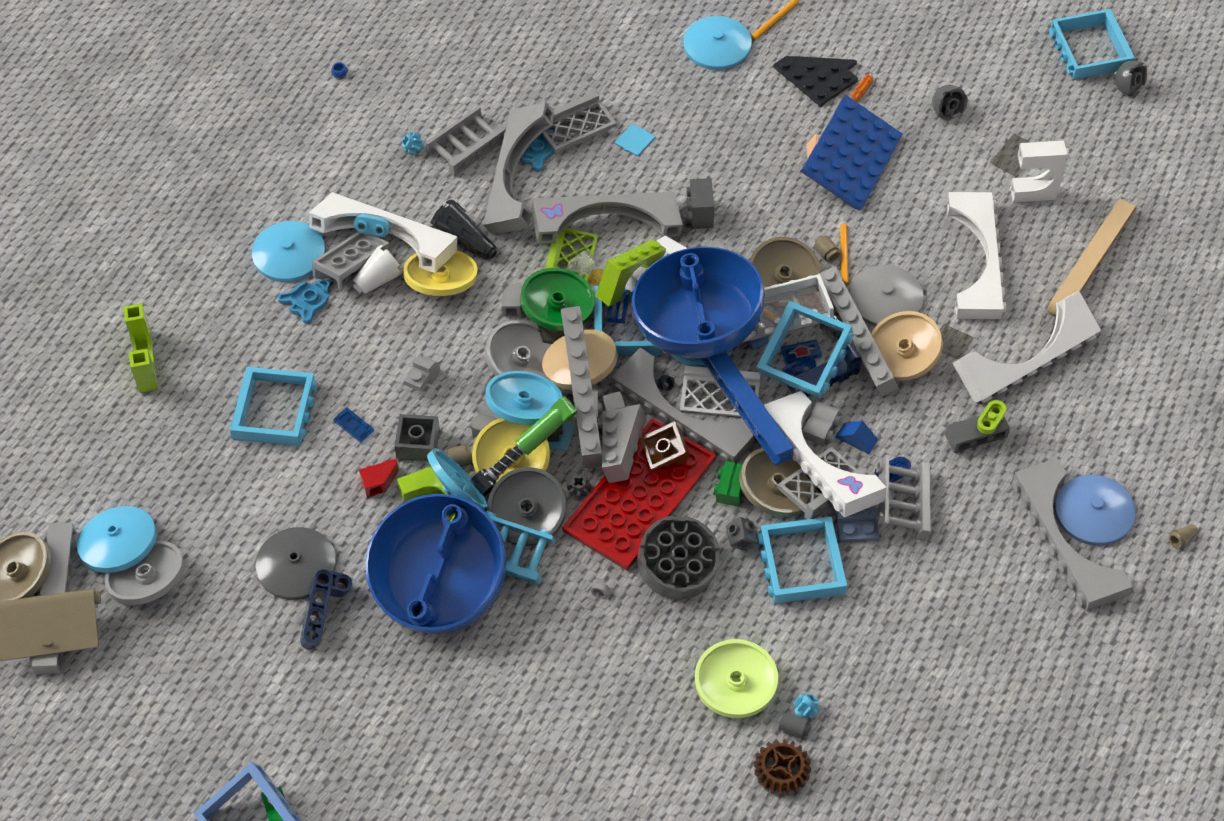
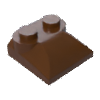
[641,421,689,471]

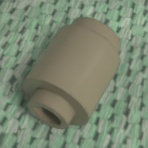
[814,235,840,262]
[446,445,472,466]

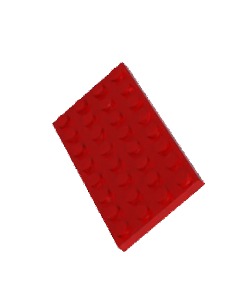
[562,418,716,571]

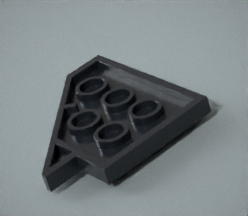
[773,56,858,107]

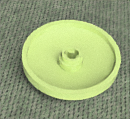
[695,639,778,718]

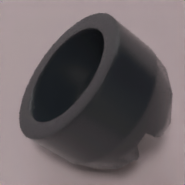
[658,375,675,391]

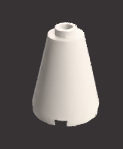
[352,245,404,294]

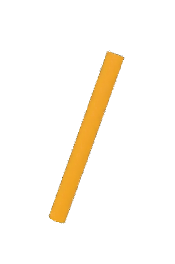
[751,0,799,40]
[840,224,849,285]

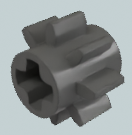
[567,474,591,499]

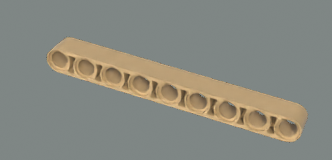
[1047,198,1137,315]

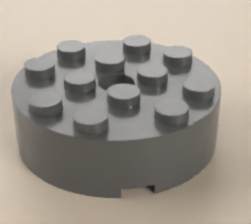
[637,516,720,599]

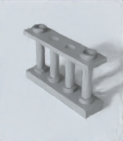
[425,106,506,176]
[876,455,930,540]

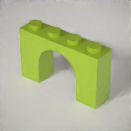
[595,239,666,306]
[123,303,158,393]
[397,467,455,522]

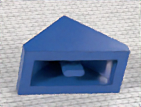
[835,421,878,454]

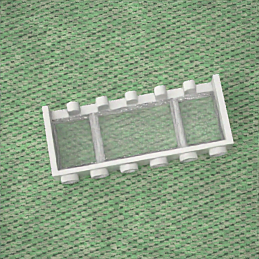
[743,274,834,342]

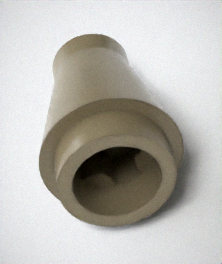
[1169,524,1198,549]

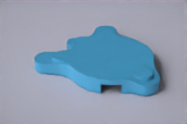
[520,130,554,172]
[277,279,331,324]

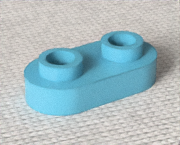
[354,214,391,237]

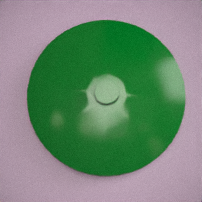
[520,268,595,331]

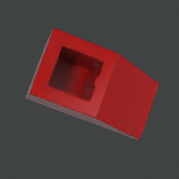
[359,459,399,498]

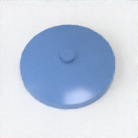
[1055,475,1135,546]

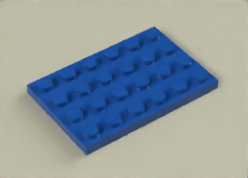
[800,94,903,211]

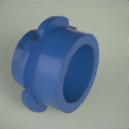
[331,62,348,78]

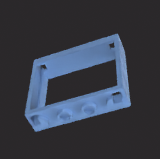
[194,762,301,821]

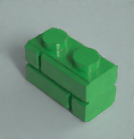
[713,461,743,507]

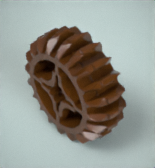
[754,739,811,796]

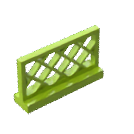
[545,227,598,282]

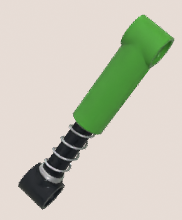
[470,396,578,496]

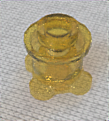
[588,269,604,286]

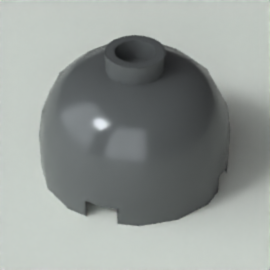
[1114,61,1147,97]
[932,84,968,121]

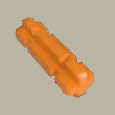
[851,74,874,102]

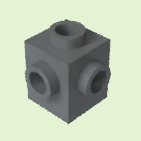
[726,517,758,550]

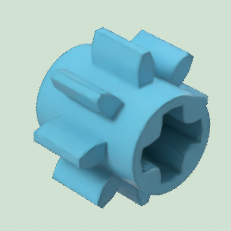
[402,132,424,155]
[793,693,820,719]

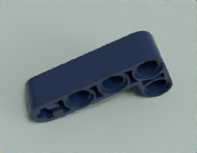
[787,343,862,397]
[300,569,352,650]

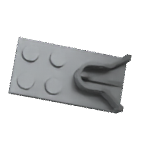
[312,232,389,292]

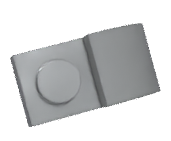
[502,283,522,316]
[404,355,441,392]

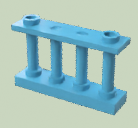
[486,511,556,585]

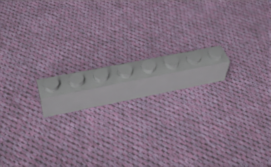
[820,266,899,397]
[29,522,77,675]

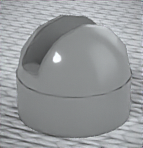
[591,581,609,599]

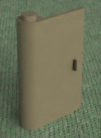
[0,588,101,661]

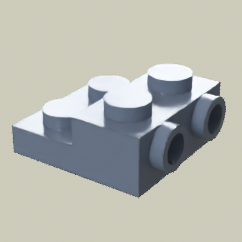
[835,505,879,543]

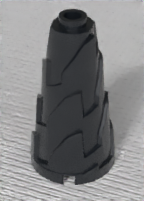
[430,199,497,260]

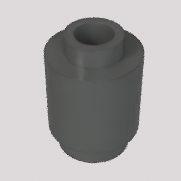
[779,713,811,739]

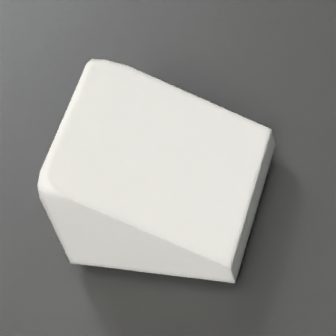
[602,391,625,411]

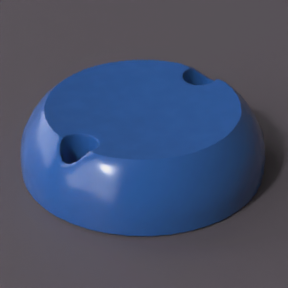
[632,247,765,359]
[365,494,507,634]

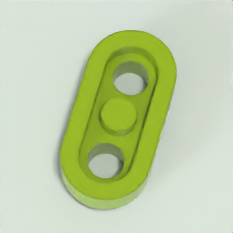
[977,400,1006,434]

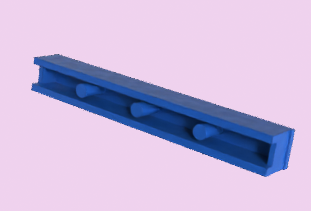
[701,353,794,466]

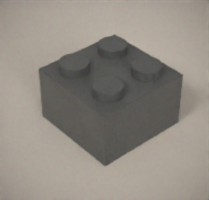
[686,178,714,229]
[394,414,440,461]

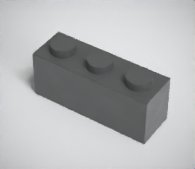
[945,411,1010,453]

